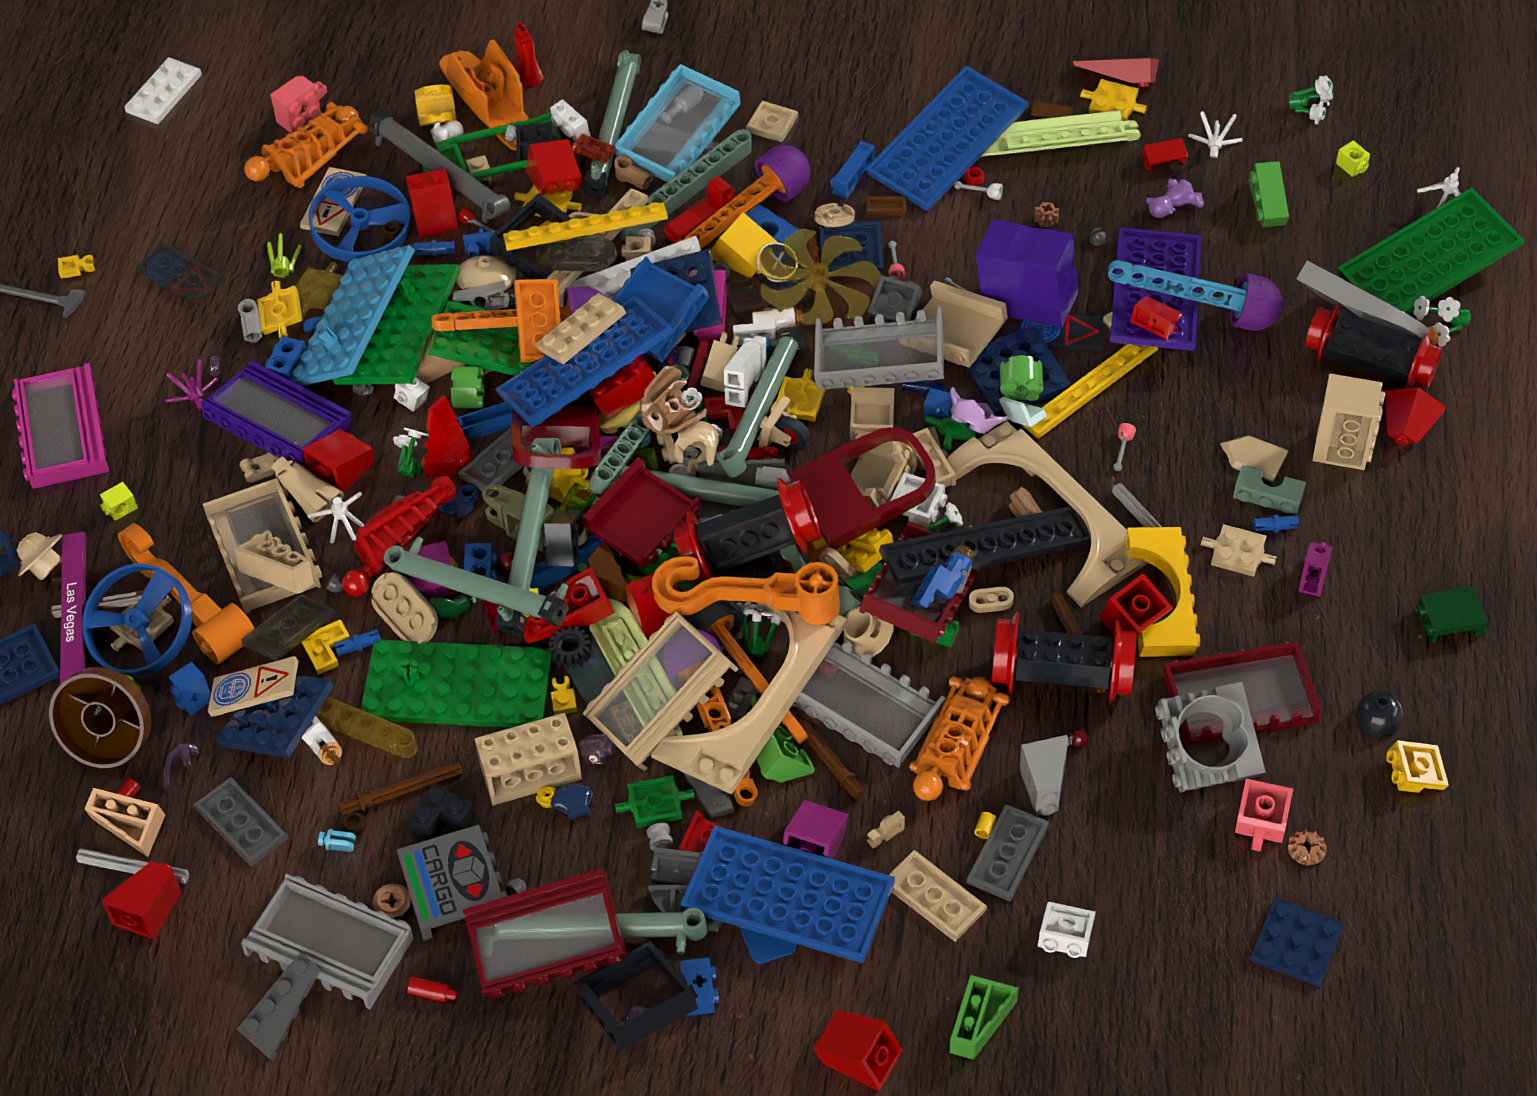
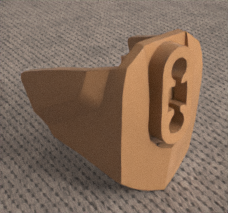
[640,366,707,435]

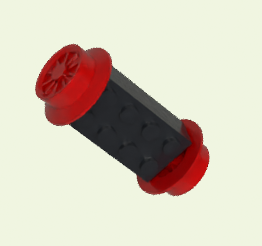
[1305,304,1443,388]

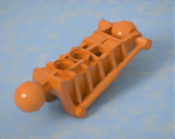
[244,102,368,188]
[909,676,1010,801]

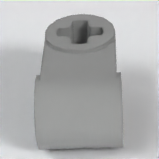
[642,0,668,34]

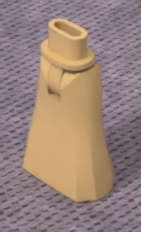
[271,457,344,522]

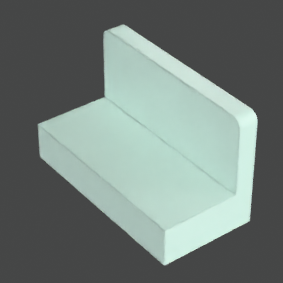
[999,397,1047,427]

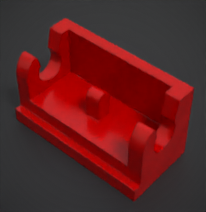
[1141,138,1188,170]
[1130,296,1182,339]

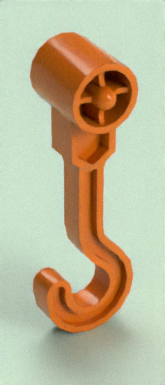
[118,523,257,665]
[652,556,840,625]

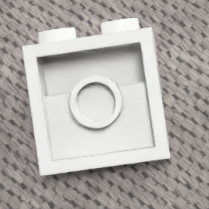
[550,99,593,151]
[890,472,947,527]
[1038,902,1095,958]

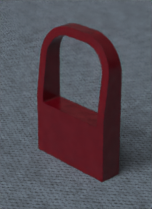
[510,406,601,469]
[788,427,936,550]

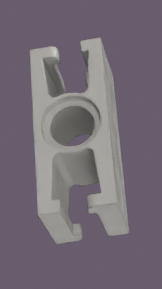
[452,280,510,311]

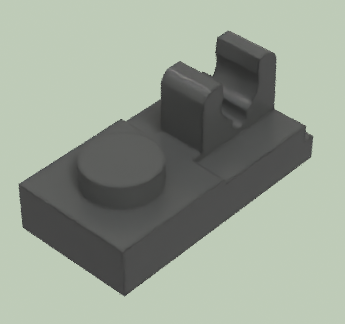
[726,676,760,722]

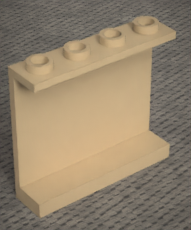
[898,281,1008,368]

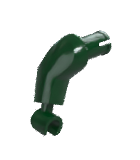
[427,595,481,618]

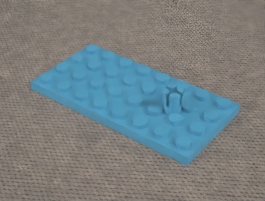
[291,245,415,386]

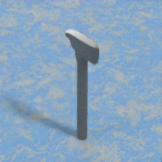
[0,284,86,318]

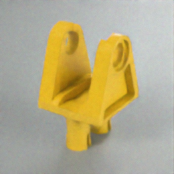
[414,85,457,126]
[526,447,593,504]

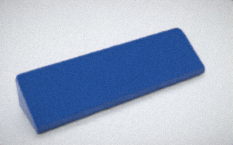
[530,535,604,592]

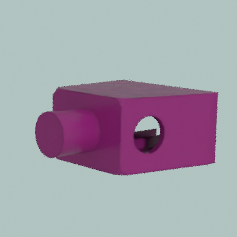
[1298,542,1332,597]

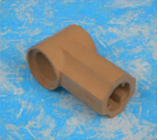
[614,155,653,190]

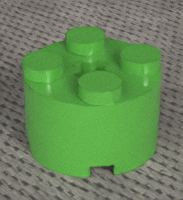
[1000,355,1043,401]
[451,366,486,408]

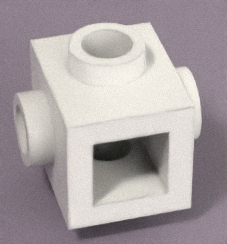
[394,377,430,412]

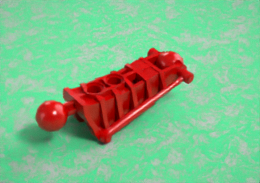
[342,476,456,597]

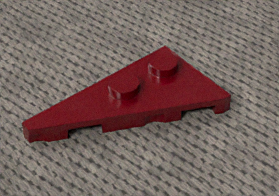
[684,340,710,391]

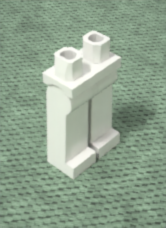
[724,336,767,408]

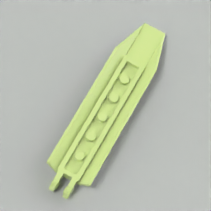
[982,110,1141,156]
[589,598,683,737]

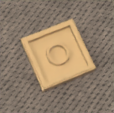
[746,101,798,142]

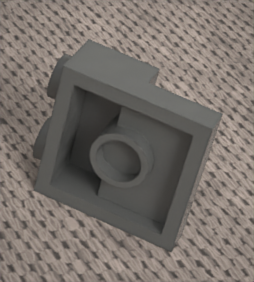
[868,275,922,323]

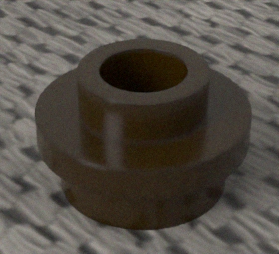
[382,221,402,240]

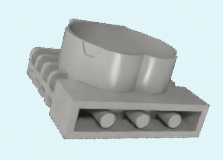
[1155,682,1266,792]

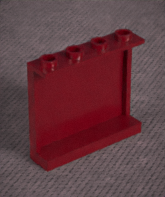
[582,457,701,570]

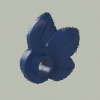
[439,484,479,517]

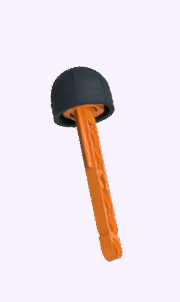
[682,600,808,744]

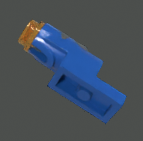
[910,545,974,609]

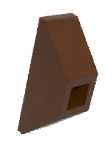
[587,542,628,603]

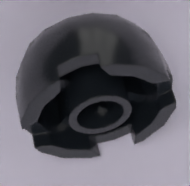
[1355,691,1403,738]

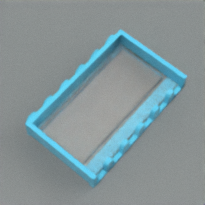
[614,64,741,182]

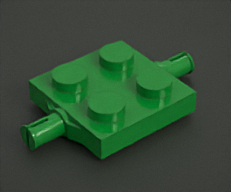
[615,775,695,828]

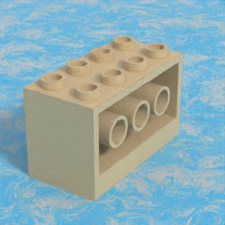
[1313,374,1385,470]
[475,713,582,806]

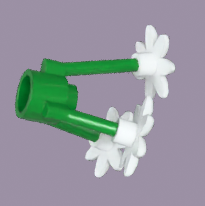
[736,602,784,658]

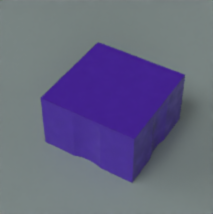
[976,219,1078,328]

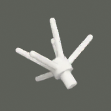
[1188,111,1242,158]
[1417,167,1460,208]
[307,492,364,543]

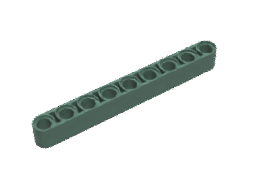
[620,129,752,242]
[588,365,690,494]

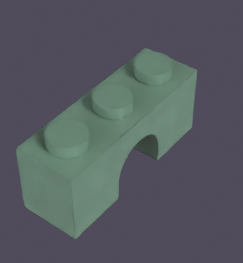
[1233,465,1306,515]

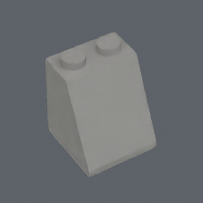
[1019,735,1068,816]

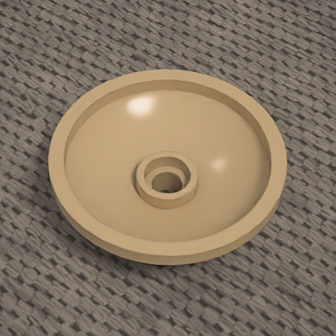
[455,255,516,290]

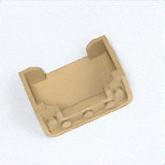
[850,432,918,510]

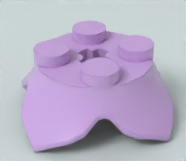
[950,387,1009,434]

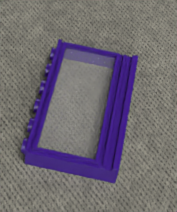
[201,360,351,468]

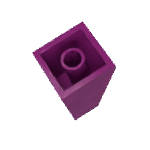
[783,800,849,860]

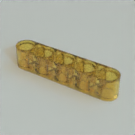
[317,697,418,759]

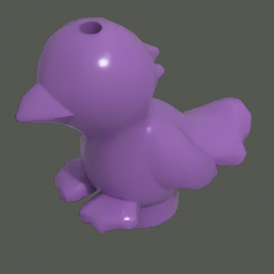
[1146,178,1204,218]

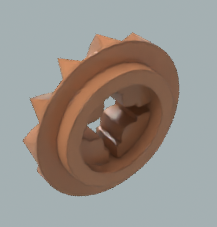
[1288,829,1327,865]
[373,884,412,920]

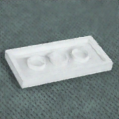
[125,57,202,124]

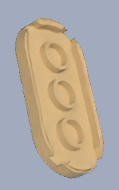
[371,572,438,644]

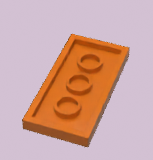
[514,279,561,363]

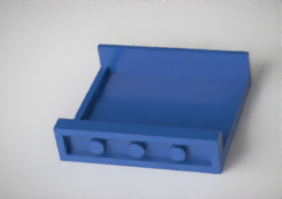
[612,256,710,363]

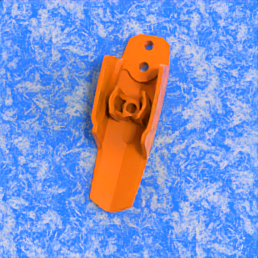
[439,40,529,151]

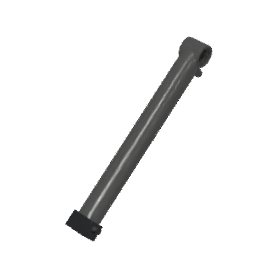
[368,109,510,225]

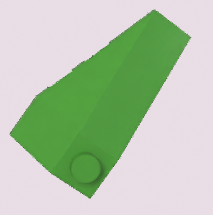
[751,696,815,783]

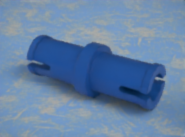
[413,240,455,257]
[1252,515,1299,533]
[334,629,381,657]

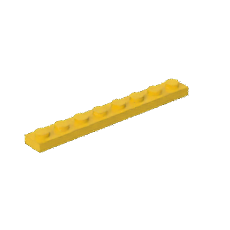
[503,202,668,251]
[1023,344,1158,439]

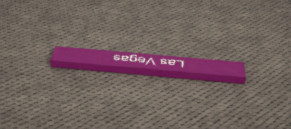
[60,531,86,685]

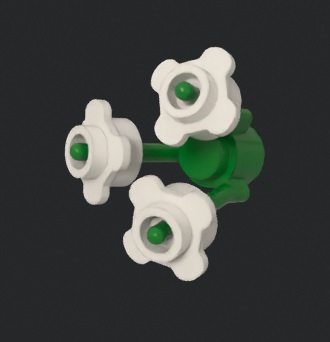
[1289,76,1334,124]

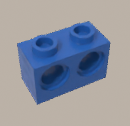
[264,336,307,381]
[464,543,497,580]

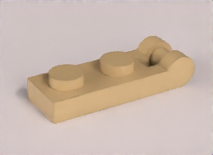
[240,443,296,483]

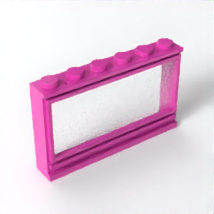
[12,363,109,489]

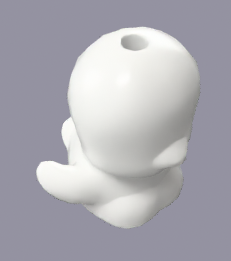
[430,120,464,144]

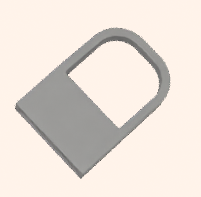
[1297,261,1430,338]

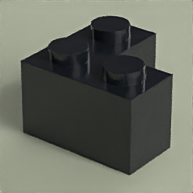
[542,510,584,566]
[408,784,476,841]

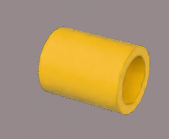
[974,812,997,839]

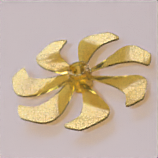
[759,229,881,325]

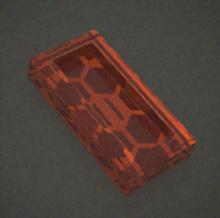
[572,134,616,164]

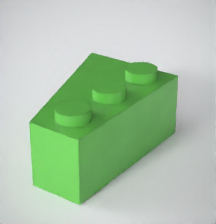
[1249,161,1289,228]
[950,975,1018,1060]

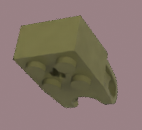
[482,484,554,552]

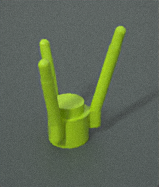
[267,233,302,277]

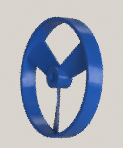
[308,176,411,262]
[82,563,192,677]

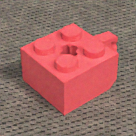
[270,76,327,133]
[1235,779,1293,852]

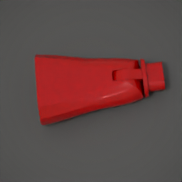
[513,22,544,87]

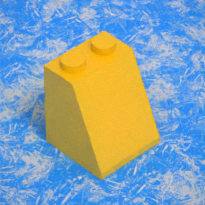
[711,213,778,279]

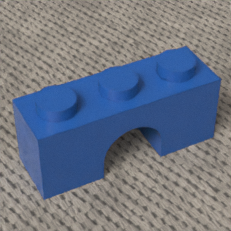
[746,204,804,254]

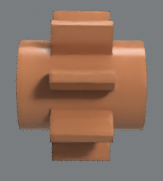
[1034,202,1059,227]

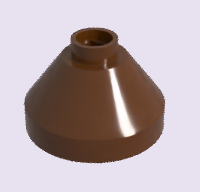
[49,667,151,768]

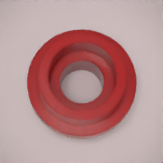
[965,167,985,186]

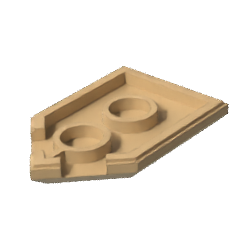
[1220,435,1289,483]

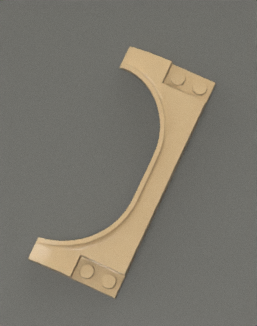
[947,421,1148,608]
[651,602,847,794]

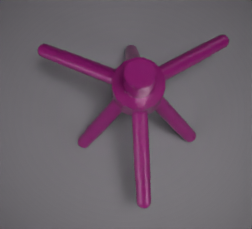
[165,359,218,410]

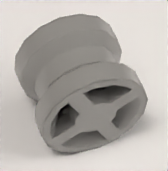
[646,823,673,851]

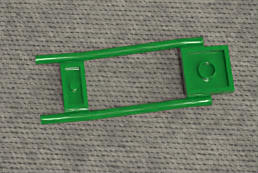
[423,112,586,188]

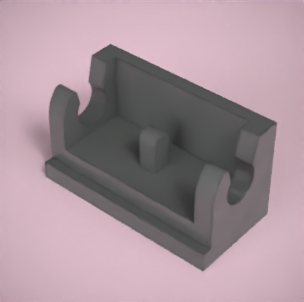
[651,847,702,885]

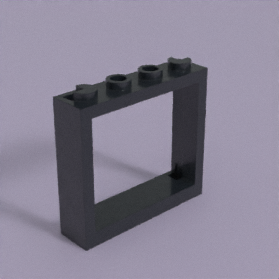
[489,193,587,280]
[573,941,698,1051]

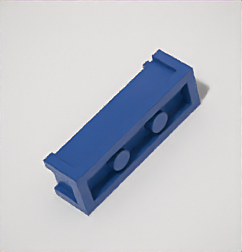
[831,141,875,199]
[455,402,511,441]

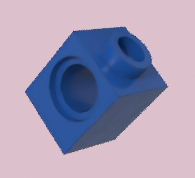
[924,388,952,421]

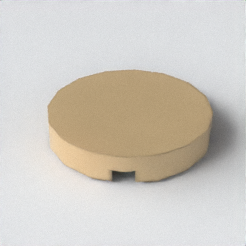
[814,203,855,227]

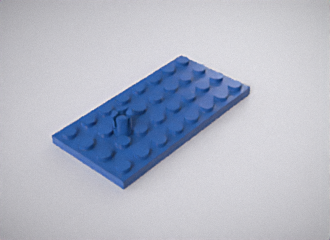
[866,66,1028,212]
[496,296,674,428]
[680,826,895,964]

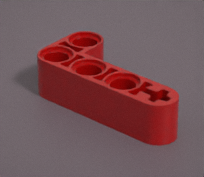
[663,176,735,244]

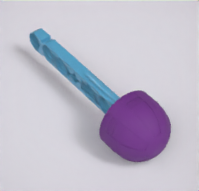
[1108,261,1283,331]

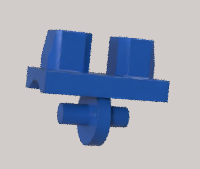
[463,226,497,258]

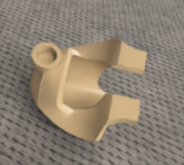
[674,421,719,477]

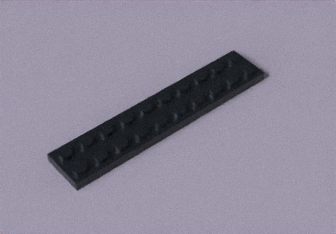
[879,506,1091,585]

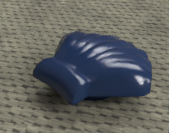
[550,783,593,820]

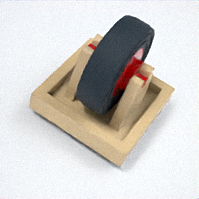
[757,395,810,450]

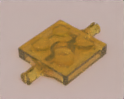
[295,262,343,317]

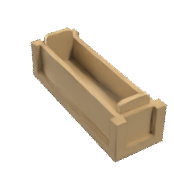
[913,428,956,488]

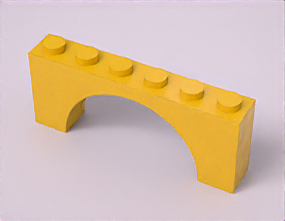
[1124,527,1200,657]

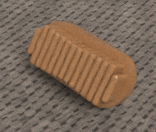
[1009,487,1042,517]

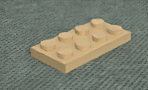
[536,293,626,364]

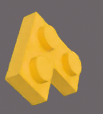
[299,619,350,675]

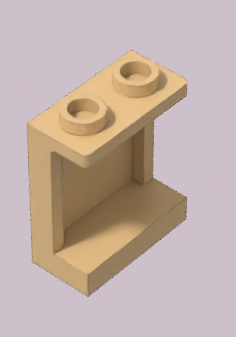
[850,387,894,441]

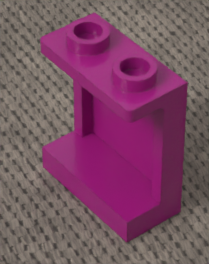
[406,541,459,600]

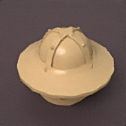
[16,532,62,580]
[843,607,894,658]

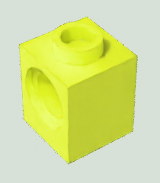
[1336,141,1370,177]
[100,482,138,521]

